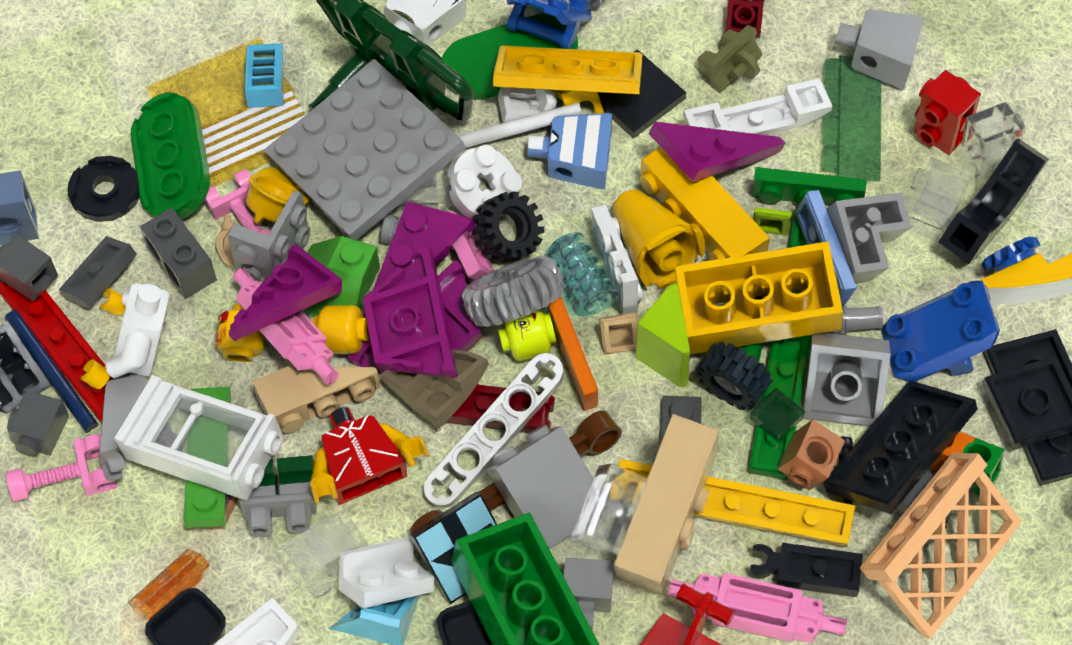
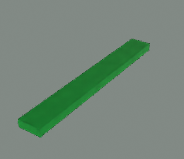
[748,206,812,480]

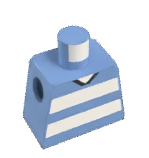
[528,113,612,190]

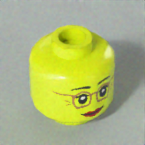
[498,309,556,361]

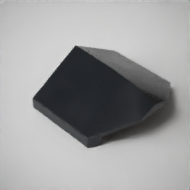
[0,321,51,414]

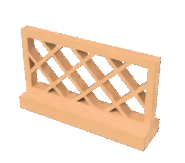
[860,453,1022,638]

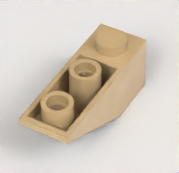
[252,366,380,433]

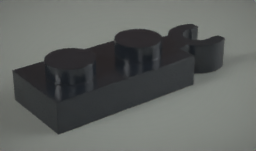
[749,542,863,597]

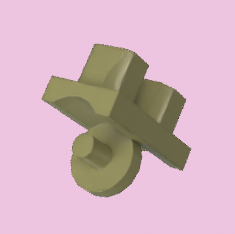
[697,25,762,93]

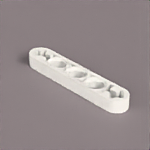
[424,353,564,508]

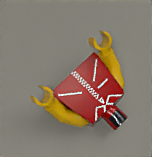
[310,407,430,505]

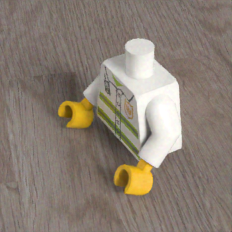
[81,283,170,389]

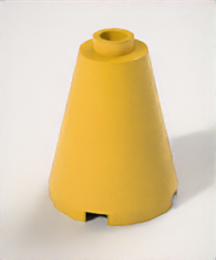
[613,189,705,288]

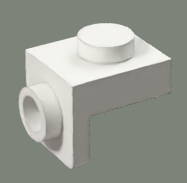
[497,87,557,123]

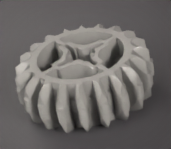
[462,256,565,327]

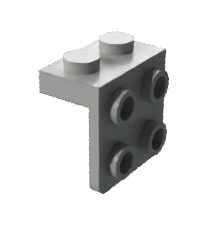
[227,191,311,282]

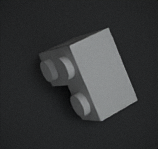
[826,192,912,284]

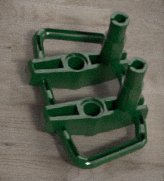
[308,0,474,122]

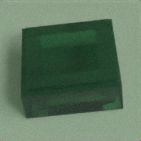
[749,388,806,443]

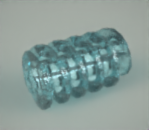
[545,232,619,316]

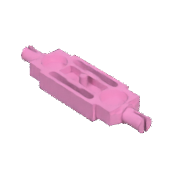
[233,268,339,384]
[668,573,847,643]

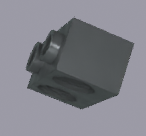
[140,208,217,299]

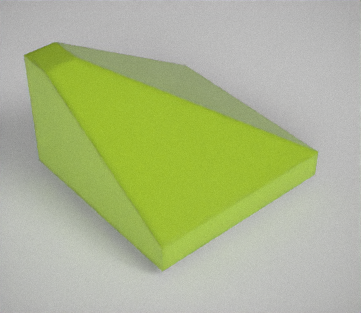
[753,207,792,236]

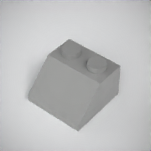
[803,333,891,426]

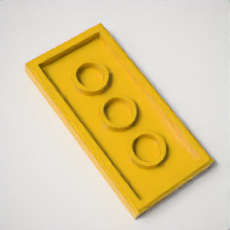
[493,45,642,94]

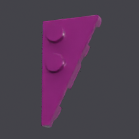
[648,122,785,182]
[363,201,476,318]
[229,244,342,341]

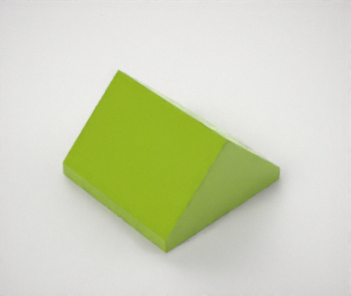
[636,284,690,387]

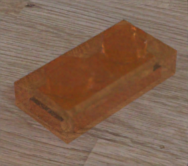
[127,549,210,620]

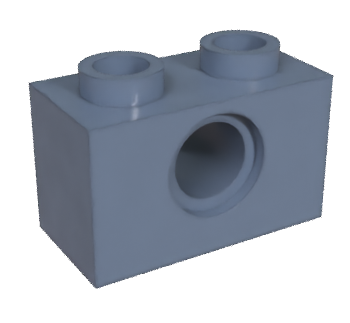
[0,170,39,246]

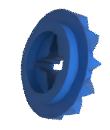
[981,236,1041,273]

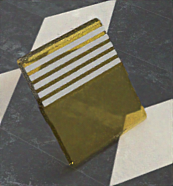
[146,37,306,187]

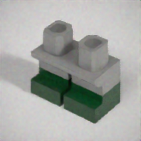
[240,455,316,537]

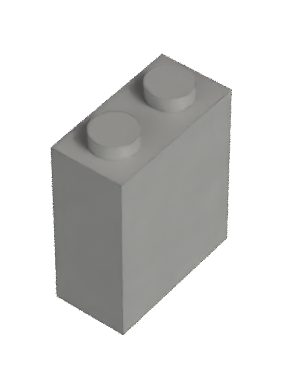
[486,424,611,549]

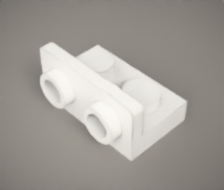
[339,537,434,609]

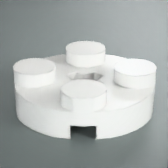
[447,144,522,218]

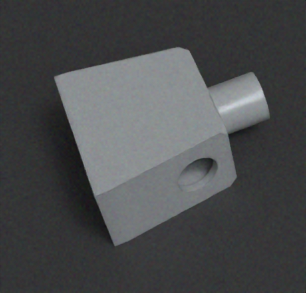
[835,9,924,89]

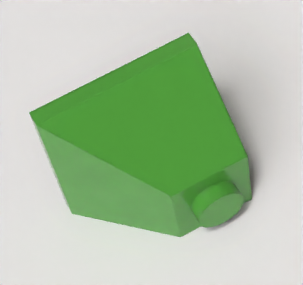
[302,236,380,317]

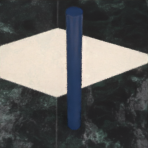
[4,310,99,433]

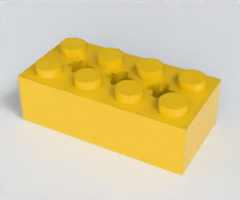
[675,241,843,354]

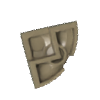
[380,349,489,428]

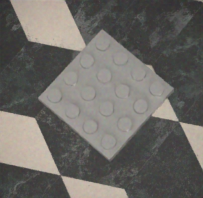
[264,59,466,240]

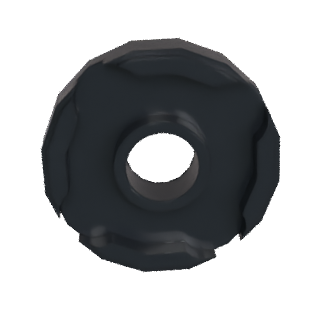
[68,155,140,222]

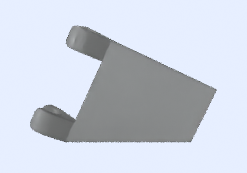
[99,374,183,482]

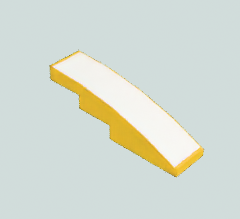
[979,253,1072,305]

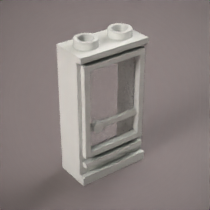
[114,375,283,501]

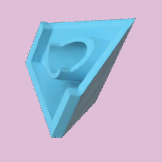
[328,595,420,645]

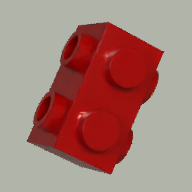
[914,69,981,156]

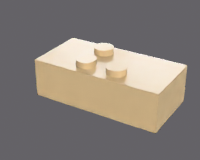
[614,414,719,595]

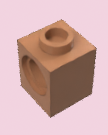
[777,419,845,490]

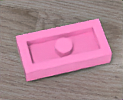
[449,210,494,281]

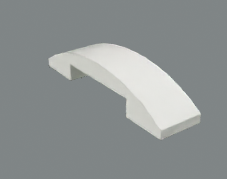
[683,78,833,135]

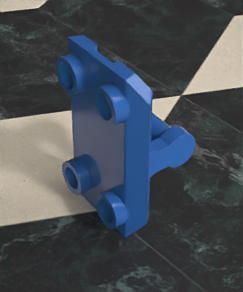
[506,0,592,49]
[882,280,1000,381]

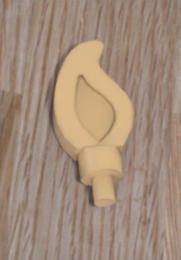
[216,215,236,269]

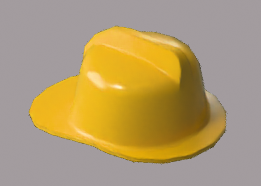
[246,167,310,225]

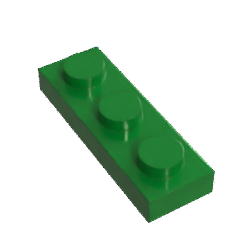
[752,167,867,206]

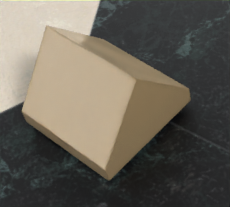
[598,312,639,355]

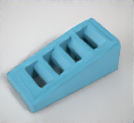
[245,43,284,108]

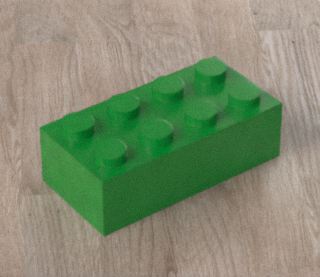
[451,512,600,645]

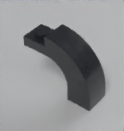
[938,138,1049,264]

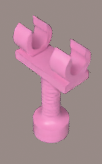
[203,169,271,235]
[6,434,117,502]

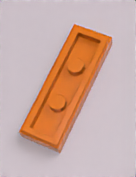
[546,297,598,411]

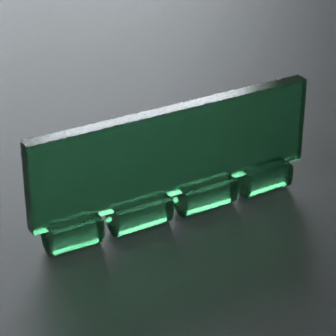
[822,55,881,181]

